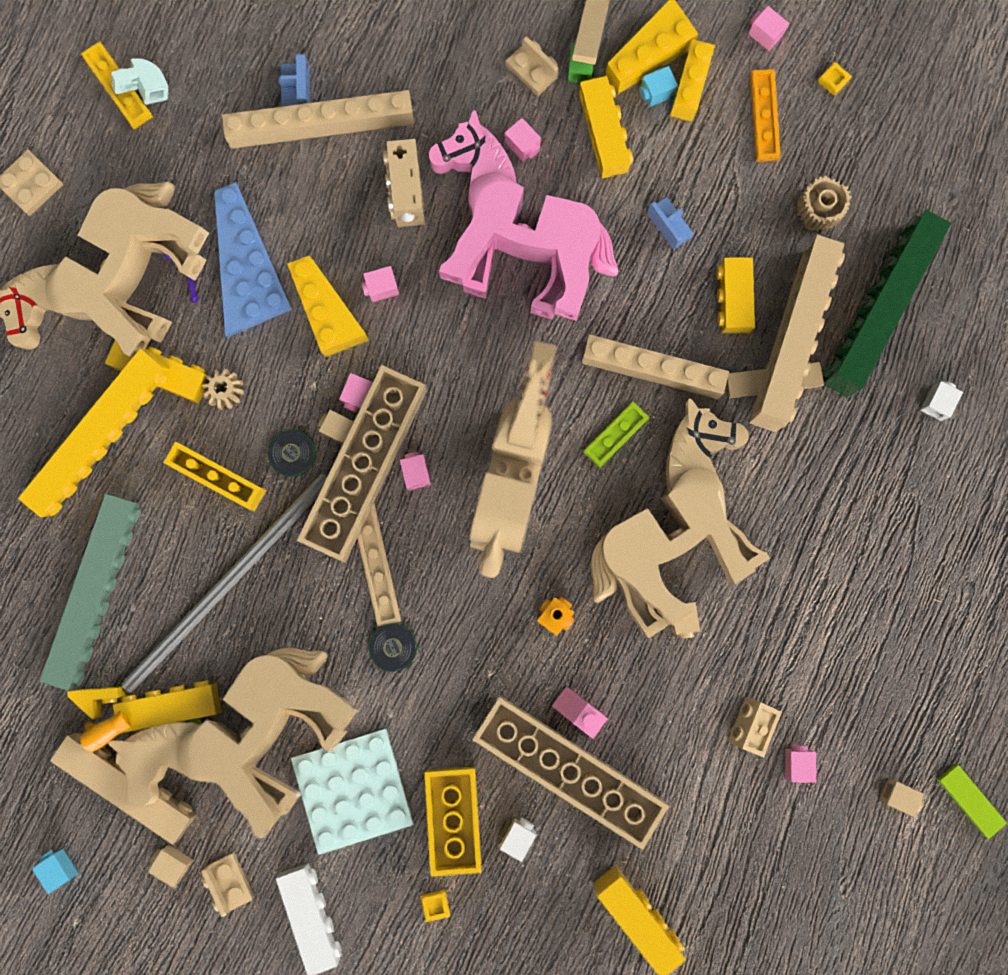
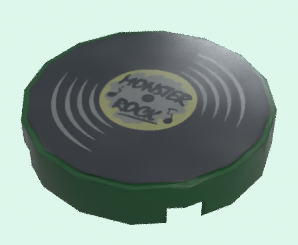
[267,429,316,477]
[368,623,418,672]

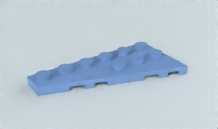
[214,182,292,338]

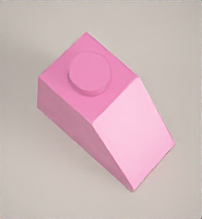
[552,686,608,738]

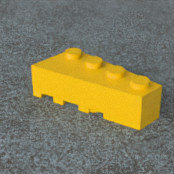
[605,0,698,95]
[287,255,369,357]

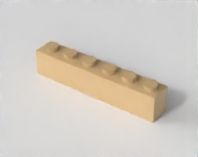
[582,335,729,399]
[50,733,197,845]

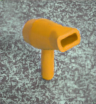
[80,711,131,753]

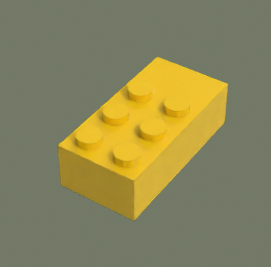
[425,766,482,876]
[593,865,686,975]

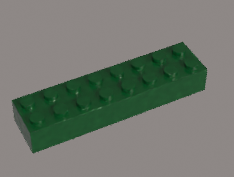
[823,209,952,398]

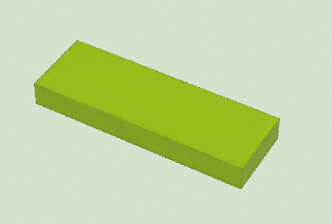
[583,401,650,468]
[937,764,1007,839]

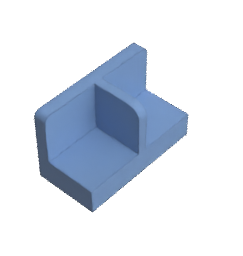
[278,54,310,107]
[647,197,694,250]

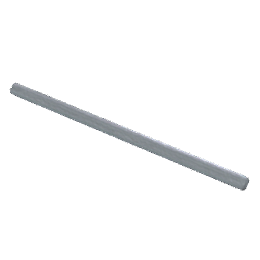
[121,474,327,693]

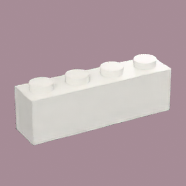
[276,863,342,975]

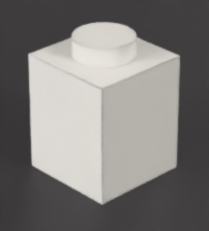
[920,381,963,421]
[500,818,536,862]

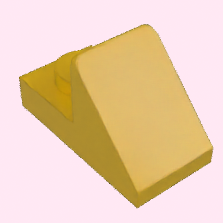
[67,686,126,720]

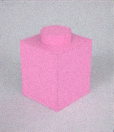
[748,6,789,51]
[505,118,541,162]
[361,266,399,302]
[339,373,373,413]
[400,452,431,490]
[785,744,816,782]

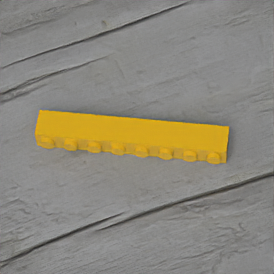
[18,349,171,517]

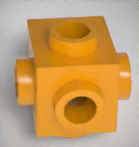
[536,597,575,636]

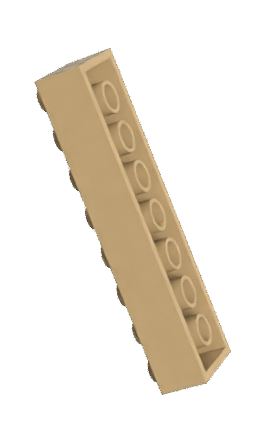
[749,234,845,432]
[297,365,427,563]
[473,695,669,850]

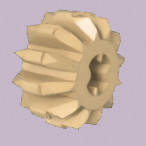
[202,369,244,410]

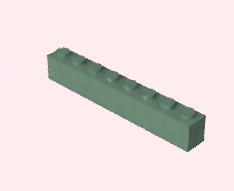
[40,494,141,691]

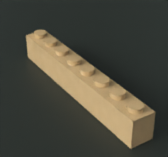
[222,90,414,148]

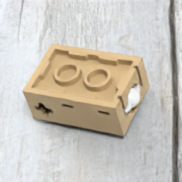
[383,139,425,227]

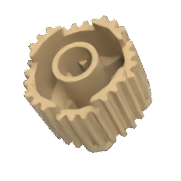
[797,176,852,231]

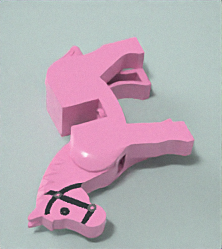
[429,110,618,321]

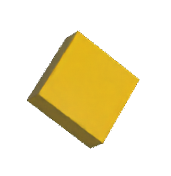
[818,62,852,96]
[421,890,450,922]

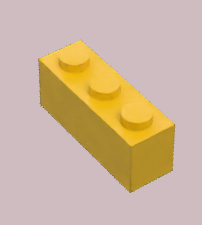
[670,39,715,122]
[716,258,755,333]

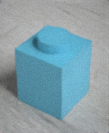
[639,66,678,107]
[32,849,78,894]

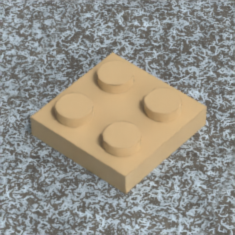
[0,150,64,216]

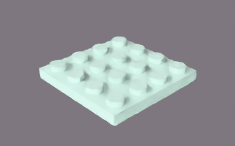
[291,728,414,855]

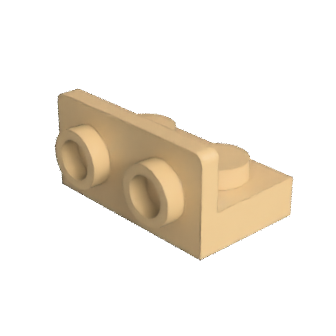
[506,36,558,96]
[728,697,782,758]
[201,852,255,917]

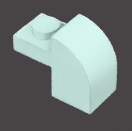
[111,59,168,105]

